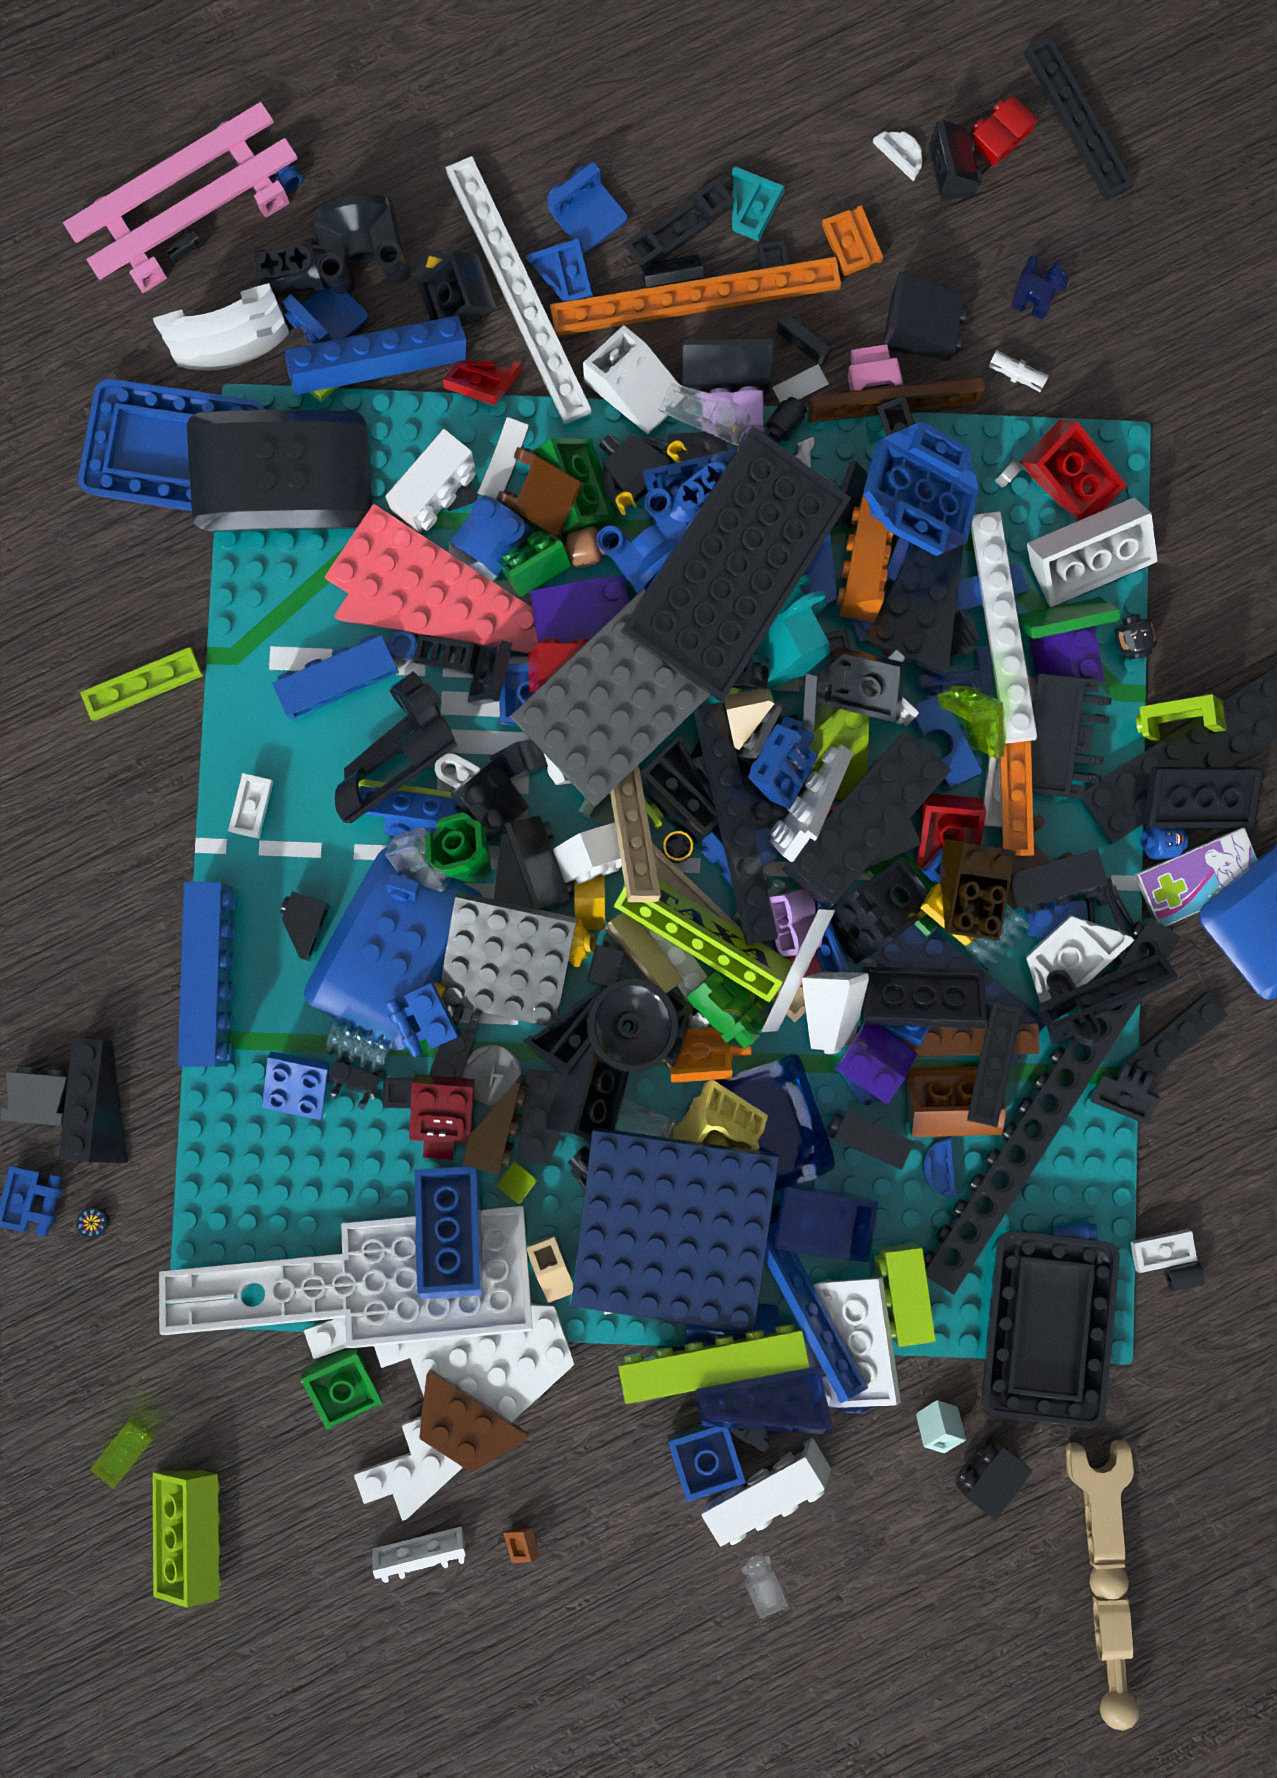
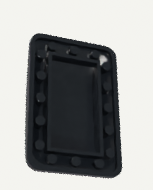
[187,410,372,532]
[982,1231,1120,1427]

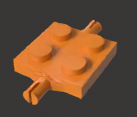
[661,1027,751,1083]

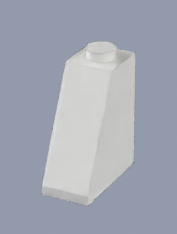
[802,971,869,1054]

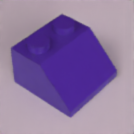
[1028,626,1105,685]
[833,1023,918,1104]

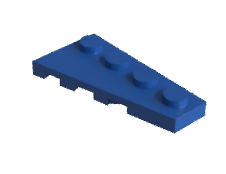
[642,449,736,495]

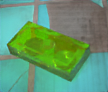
[90,1419,155,1489]

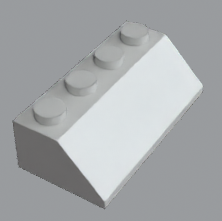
[1027,498,1158,607]

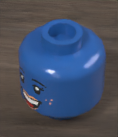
[1140,827,1188,860]

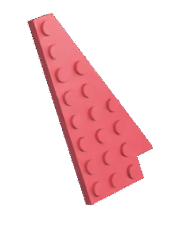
[325,504,537,655]

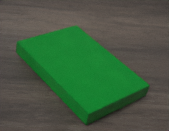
[1017,597,1120,639]

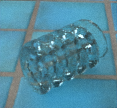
[964,907,1031,971]
[326,1017,394,1073]

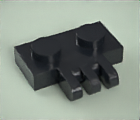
[1090,1061,1160,1125]

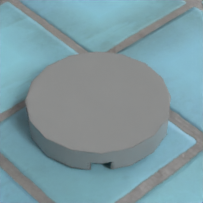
[463,1045,522,1105]

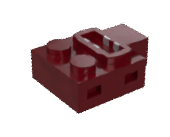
[409,1074,475,1160]

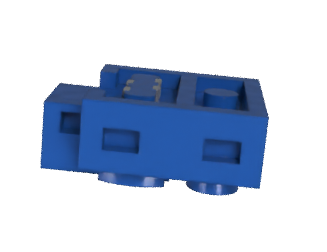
[748,716,818,809]

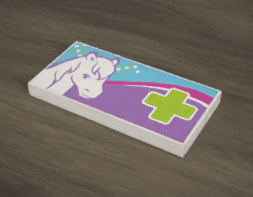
[1134,828,1257,927]

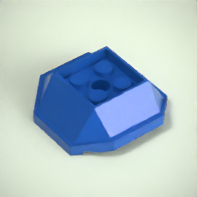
[863,421,979,556]

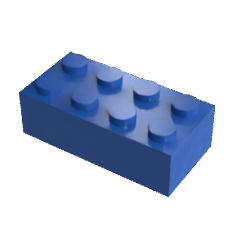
[414,1166,484,1300]

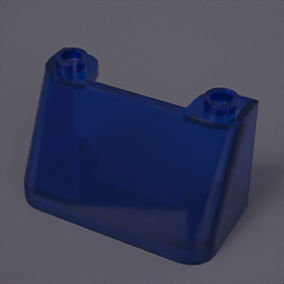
[714,1054,835,1191]

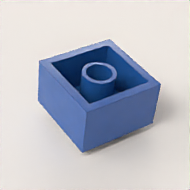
[667,1416,746,1502]

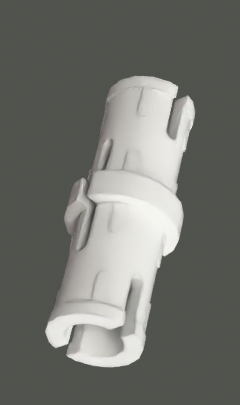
[988,350,1049,392]

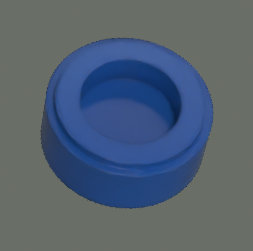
[388,630,417,661]

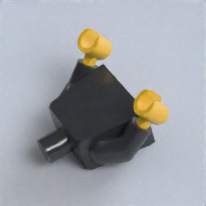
[599,434,689,515]

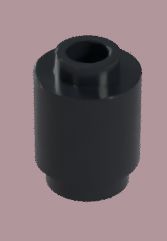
[765,397,807,442]

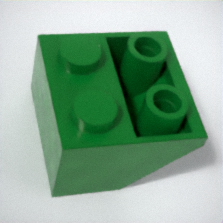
[498,531,571,597]

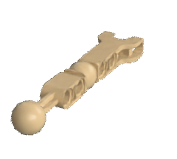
[1066,1439,1140,1731]

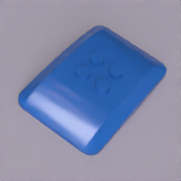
[78,379,265,511]
[1199,843,1277,1000]
[304,846,483,1050]

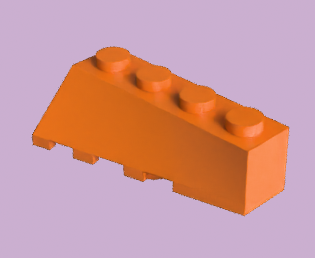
[836,497,893,623]

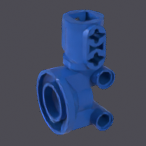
[597,453,726,594]

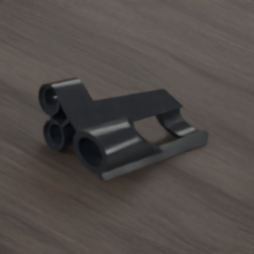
[335,671,458,823]

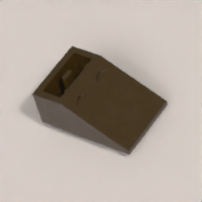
[940,839,1016,941]
[463,1075,529,1174]

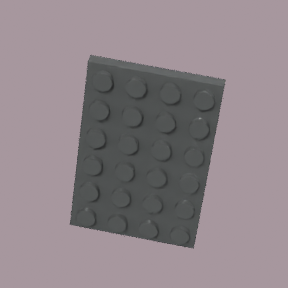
[510,589,710,806]

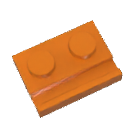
[822,205,883,277]

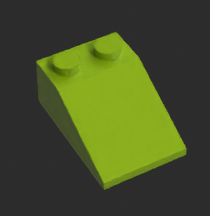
[805,709,869,800]

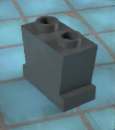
[0,1066,68,1126]

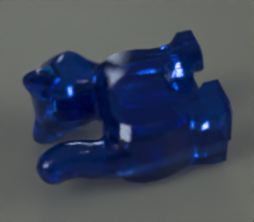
[1012,255,1069,319]

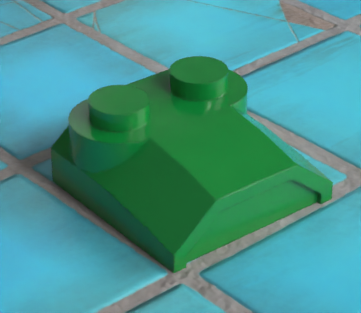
[300,1348,383,1430]

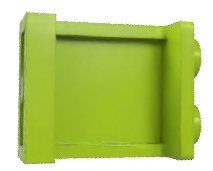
[1136,694,1227,742]

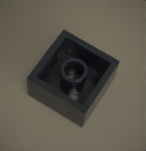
[956,1436,1033,1521]

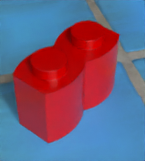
[971,95,1038,167]

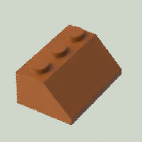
[906,1066,1006,1137]

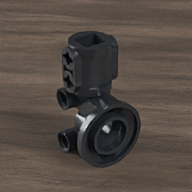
[254,194,411,300]

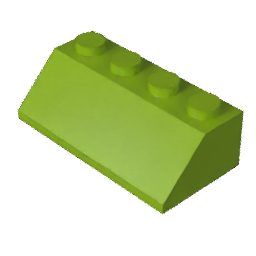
[153,1470,221,1608]

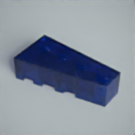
[695,1366,833,1435]

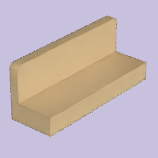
[605,913,684,994]

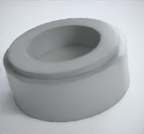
[994,458,1022,487]

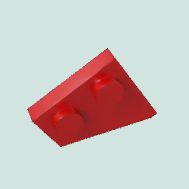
[443,361,522,406]

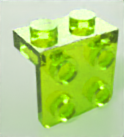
[938,686,1005,759]

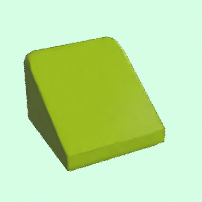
[496,1161,538,1205]

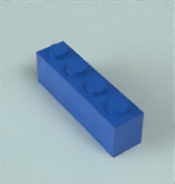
[272,635,399,721]

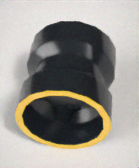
[663,831,693,864]

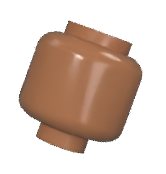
[563,527,607,568]

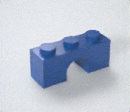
[911,692,983,791]

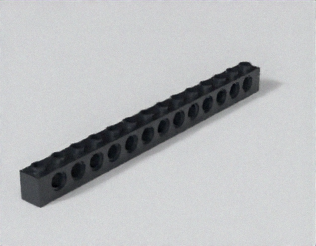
[923,917,1181,1295]

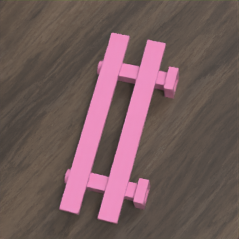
[63,102,298,293]

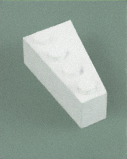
[701,1438,831,1547]

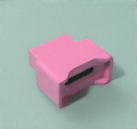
[848,344,904,392]

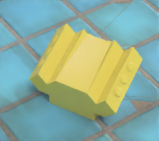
[672,1080,768,1151]

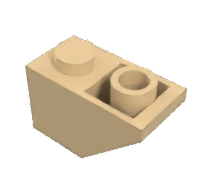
[526,1234,574,1303]

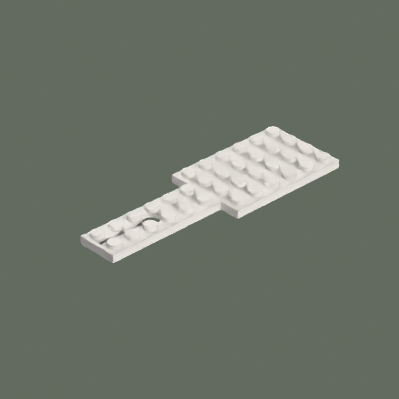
[159,1206,533,1348]

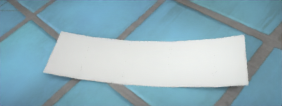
[477,417,529,499]

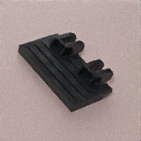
[1031,673,1112,799]

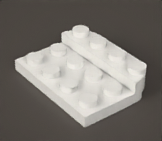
[806,1277,901,1408]

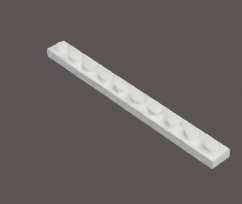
[446,156,591,425]

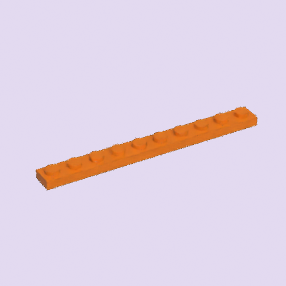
[550,257,841,336]

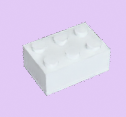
[385,429,476,534]

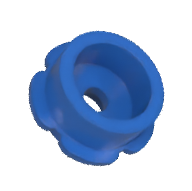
[275,165,302,193]

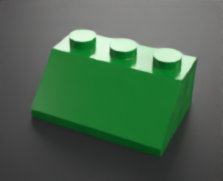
[533,438,619,536]

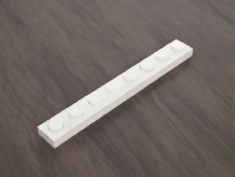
[971,511,1037,744]

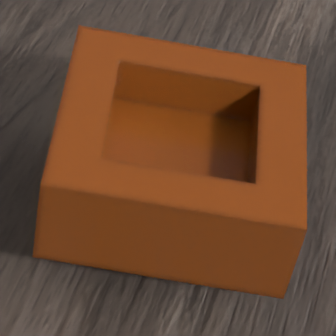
[504,1528,540,1563]

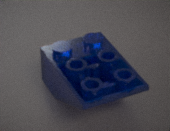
[773,1187,879,1262]

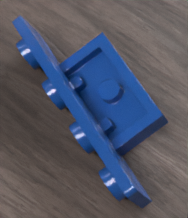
[359,786,463,841]

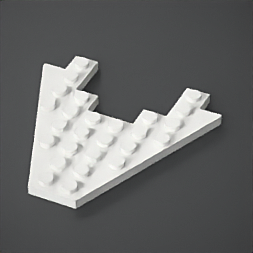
[304,1303,575,1521]

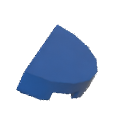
[923,1137,957,1198]

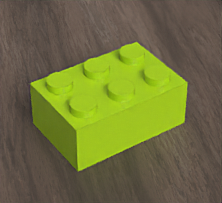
[874,1242,936,1347]

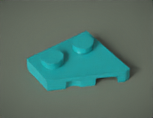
[732,166,785,241]

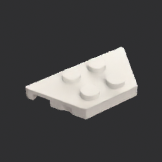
[1026,915,1134,1003]

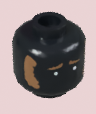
[1114,614,1157,660]

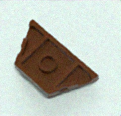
[419,1369,529,1472]

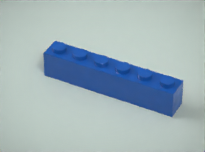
[285,315,466,395]

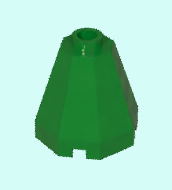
[425,812,491,883]

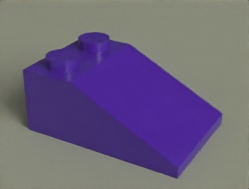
[530,576,628,643]

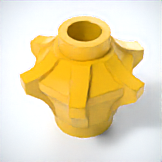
[569,919,596,967]

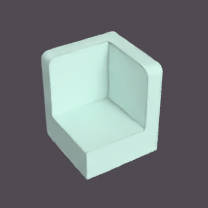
[916,1400,966,1453]

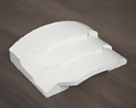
[153,283,289,371]

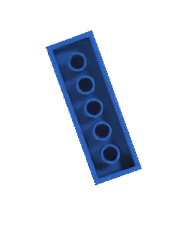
[178,881,237,1067]

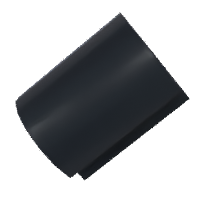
[1165,1260,1205,1292]

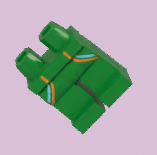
[686,969,768,1049]

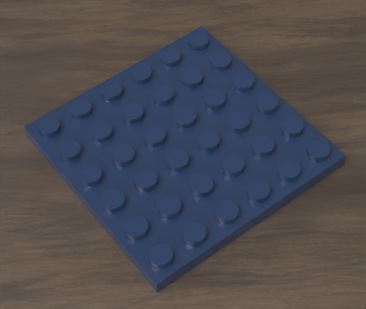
[571,1127,779,1333]

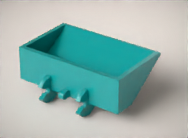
[740,575,830,692]

